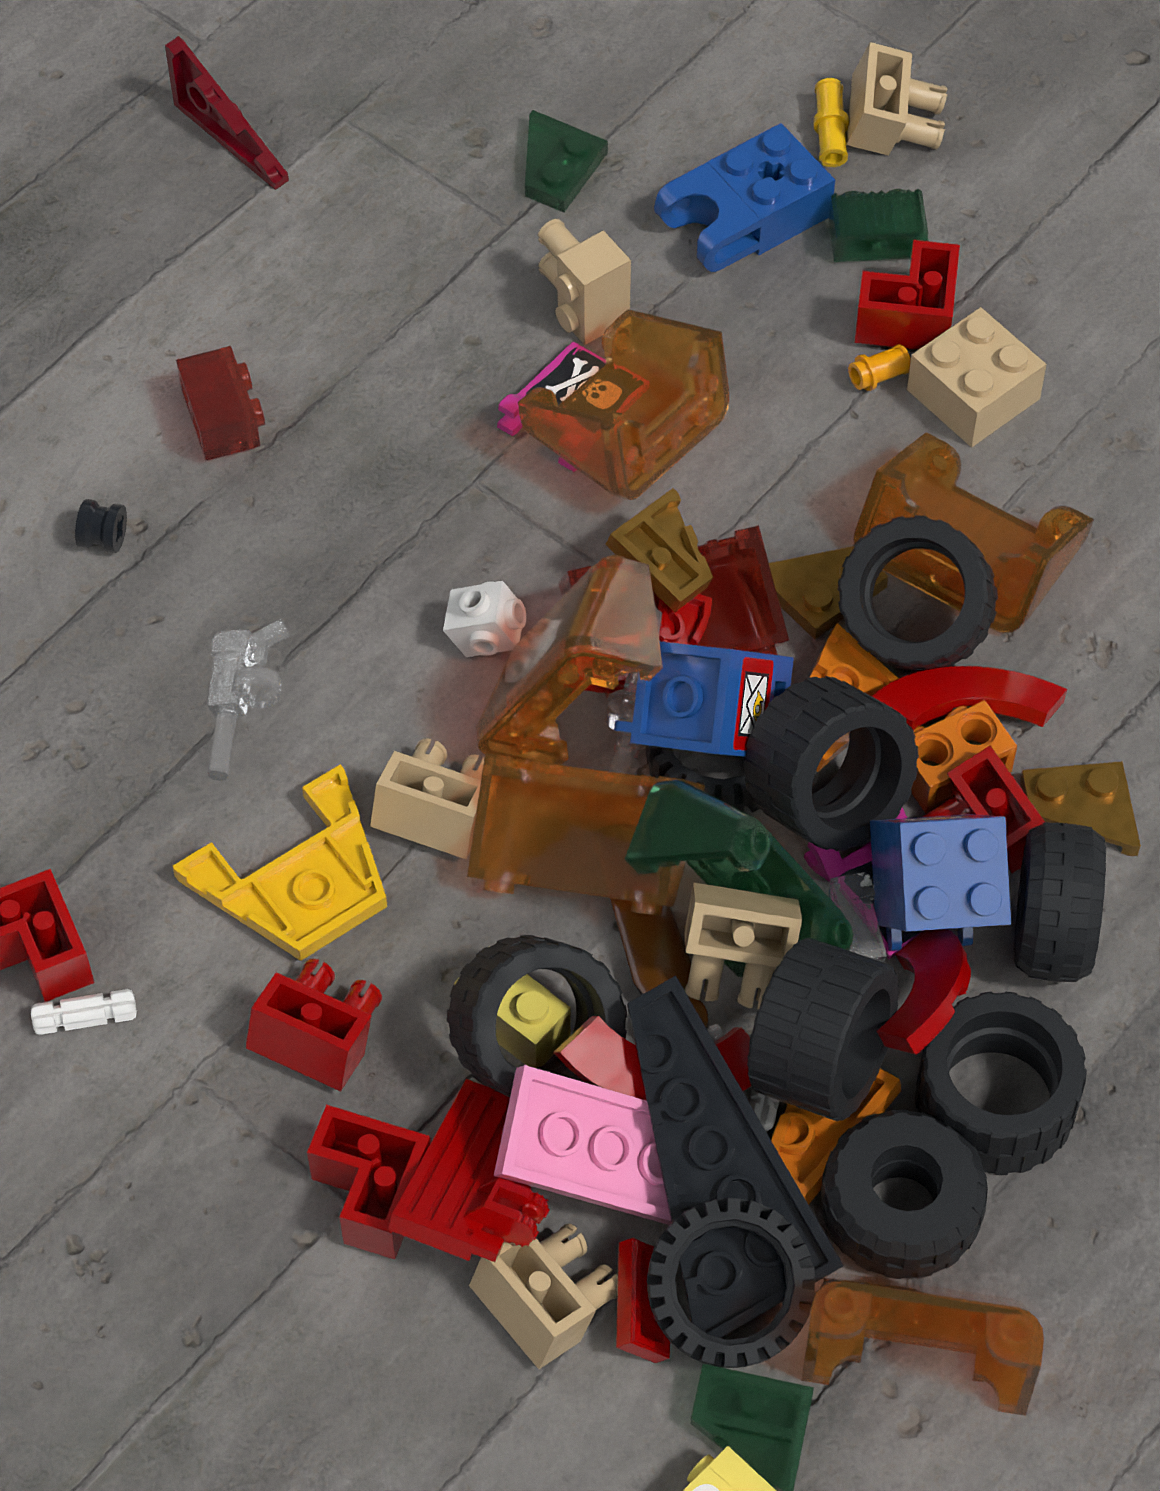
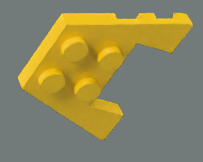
[172,764,387,961]

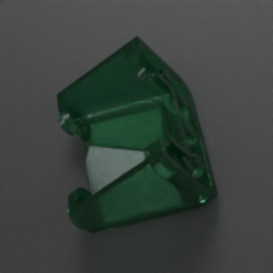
[624,780,853,977]

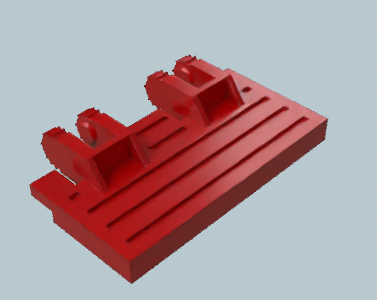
[388,1079,550,1262]

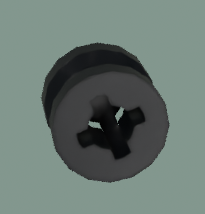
[75,499,127,553]

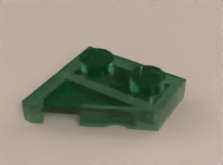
[525,110,608,213]
[691,1364,814,1491]

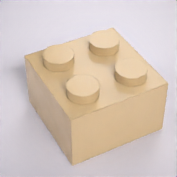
[907,307,1047,448]

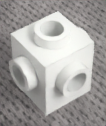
[443,581,526,657]

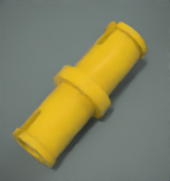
[813,78,849,167]

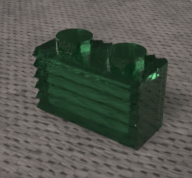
[829,188,929,262]

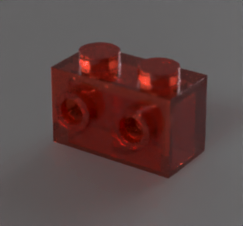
[176,346,265,461]

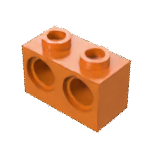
[911,700,1017,813]

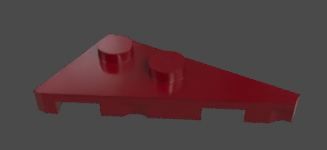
[165,36,289,190]

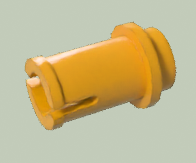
[848,344,911,391]

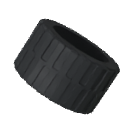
[837,515,998,672]
[743,676,919,851]
[447,935,628,1097]
[747,938,899,1122]
[915,991,1087,1175]

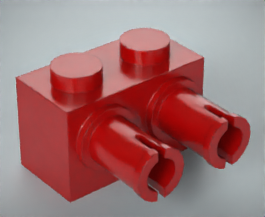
[922,745,1045,873]
[246,959,382,1092]

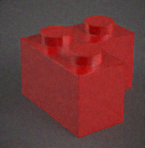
[854,240,960,350]
[0,869,95,1002]
[307,1104,431,1259]

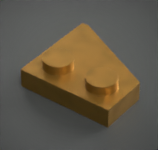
[752,546,889,639]
[1020,761,1141,856]

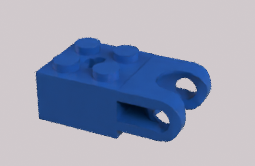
[654,123,835,272]

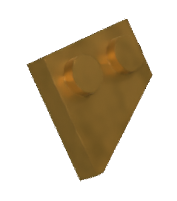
[605,488,713,612]

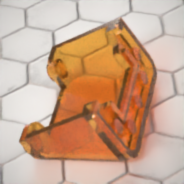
[518,309,729,500]
[853,432,1094,633]
[476,555,663,771]
[467,753,705,916]
[801,1273,1044,1416]

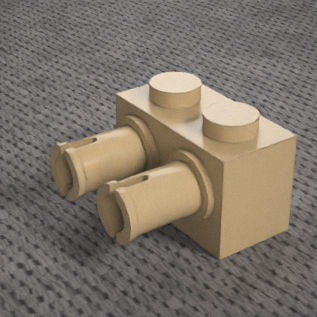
[846,42,947,156]
[538,219,631,345]
[370,738,495,859]
[684,883,802,1009]
[469,1224,618,1369]

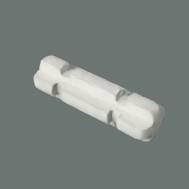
[31,989,137,1035]

